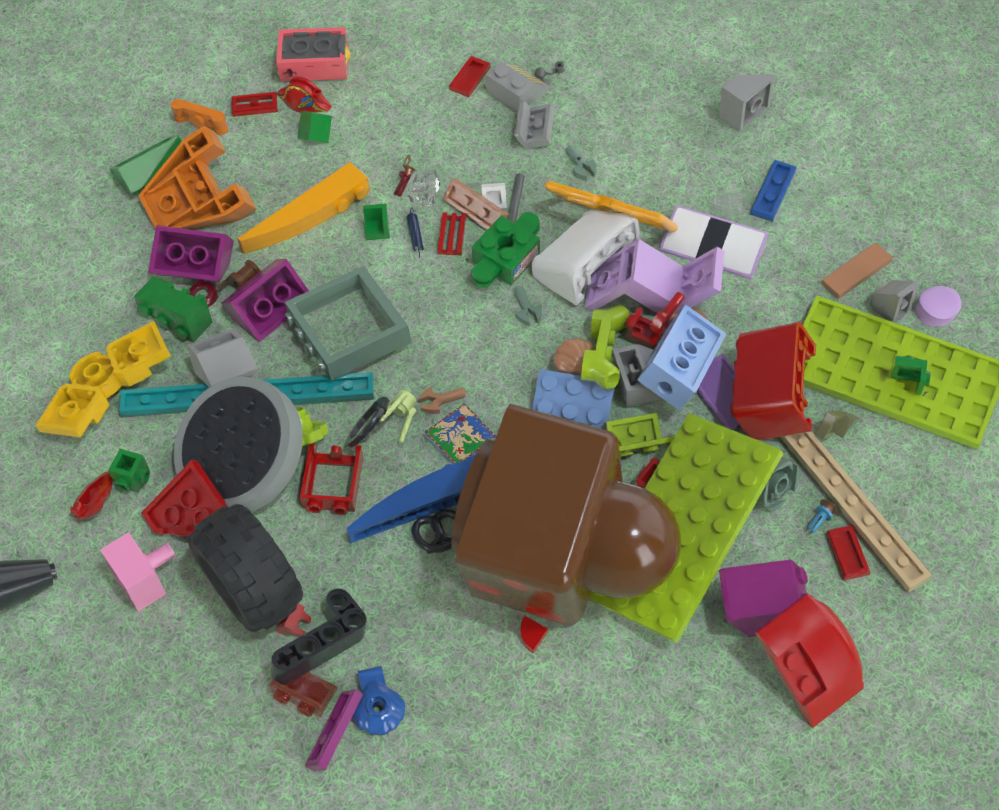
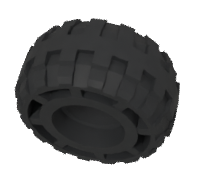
[188,504,303,632]

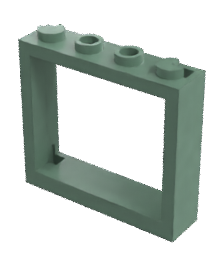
[284,266,411,381]

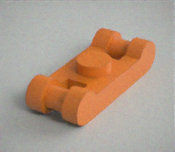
[171,99,228,135]

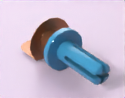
[807,499,839,533]

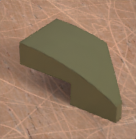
[815,411,860,439]

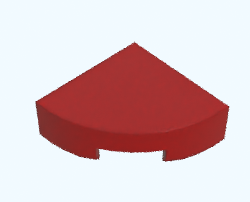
[520,616,548,654]

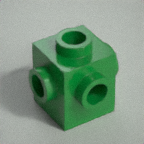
[108,449,150,492]

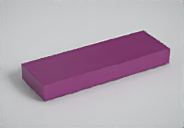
[305,689,363,771]

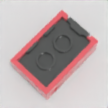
[277,27,351,82]

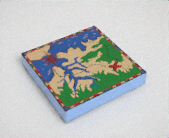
[425,403,496,464]

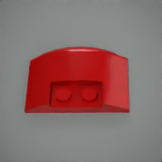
[755,594,864,728]

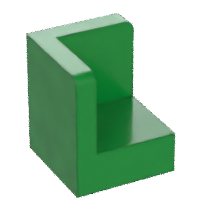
[298,111,332,143]
[363,204,390,241]

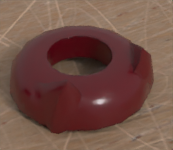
[189,280,219,307]

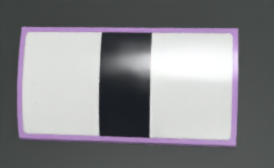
[659,205,768,279]

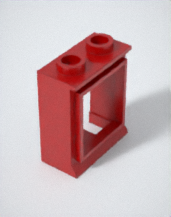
[300,443,364,515]

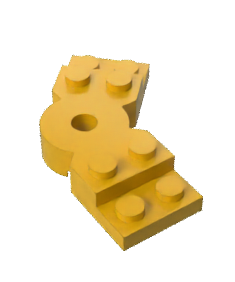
[35,321,171,438]

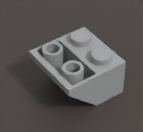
[187,329,259,387]
[612,344,663,408]

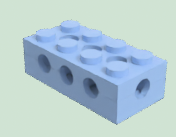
[637,304,726,411]

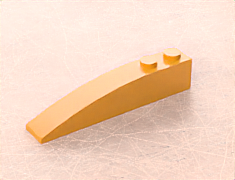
[238,162,370,254]

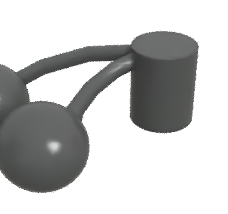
[535,61,565,85]

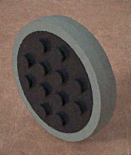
[174,377,303,512]

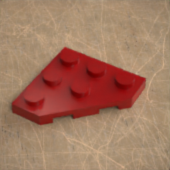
[141,460,228,536]

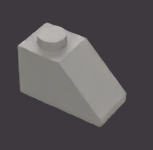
[871,280,918,323]

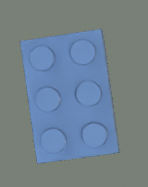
[532,369,615,430]

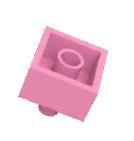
[100,532,176,612]

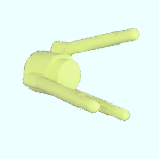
[379,390,417,443]

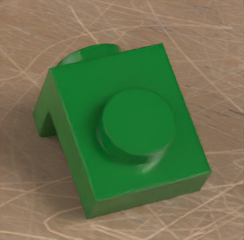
[891,356,931,395]

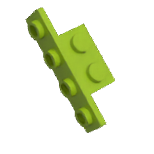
[605,412,675,456]

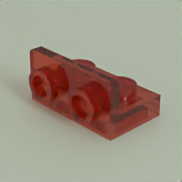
[269,672,337,717]

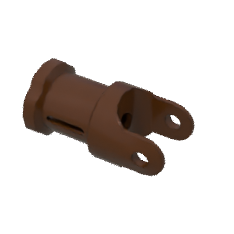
[218,260,260,294]

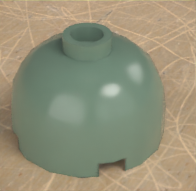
[757,457,799,510]

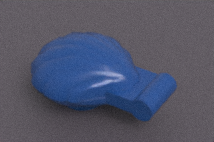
[352,666,405,735]

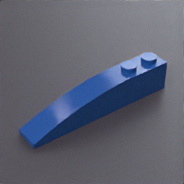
[347,454,476,543]

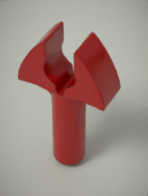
[649,292,685,336]

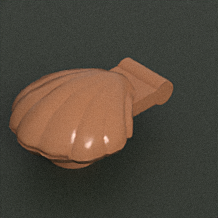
[554,338,596,376]

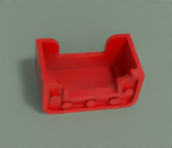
[730,322,816,440]

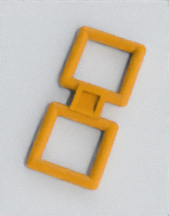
[545,181,678,232]

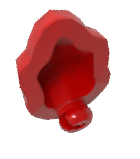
[70,471,113,520]

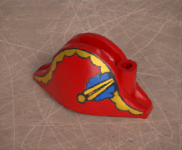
[277,76,332,113]

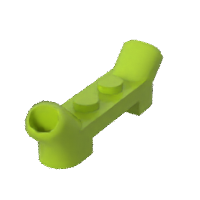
[581,305,630,390]

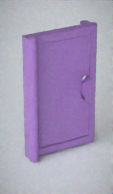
[697,354,741,430]

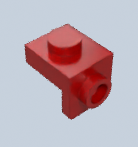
[625,307,663,350]

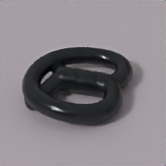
[411,509,456,554]

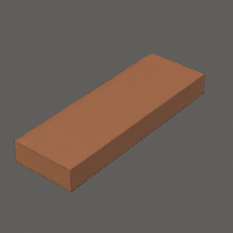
[443,178,509,230]
[821,242,893,299]

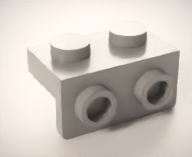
[514,100,555,149]

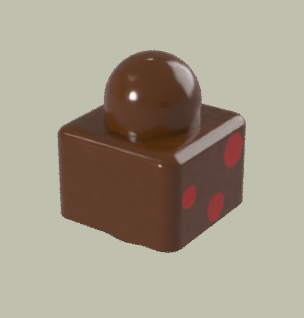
[452,403,681,626]

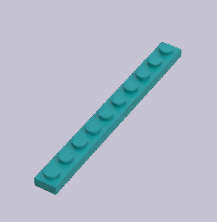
[119,372,374,417]

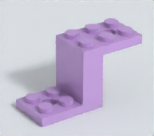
[585,239,725,313]

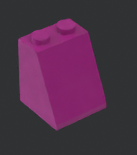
[719,559,808,637]

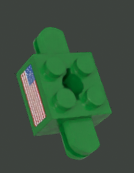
[471,212,540,288]

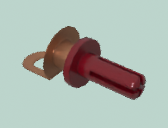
[394,155,418,197]

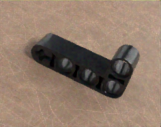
[271,588,367,684]

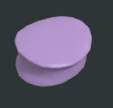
[915,286,961,327]

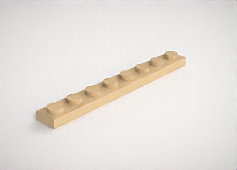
[780,432,932,593]

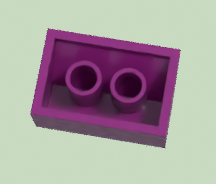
[148,225,234,282]
[221,259,309,342]

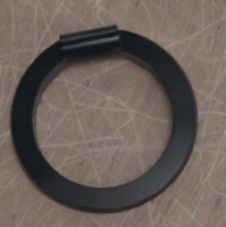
[346,397,390,447]

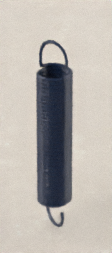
[407,207,424,258]

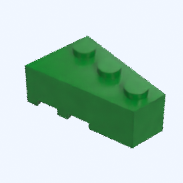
[134,276,213,343]

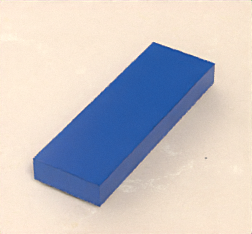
[750,160,797,222]

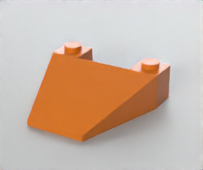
[138,126,257,229]

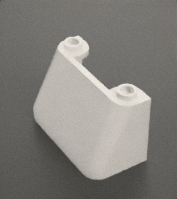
[532,209,640,305]

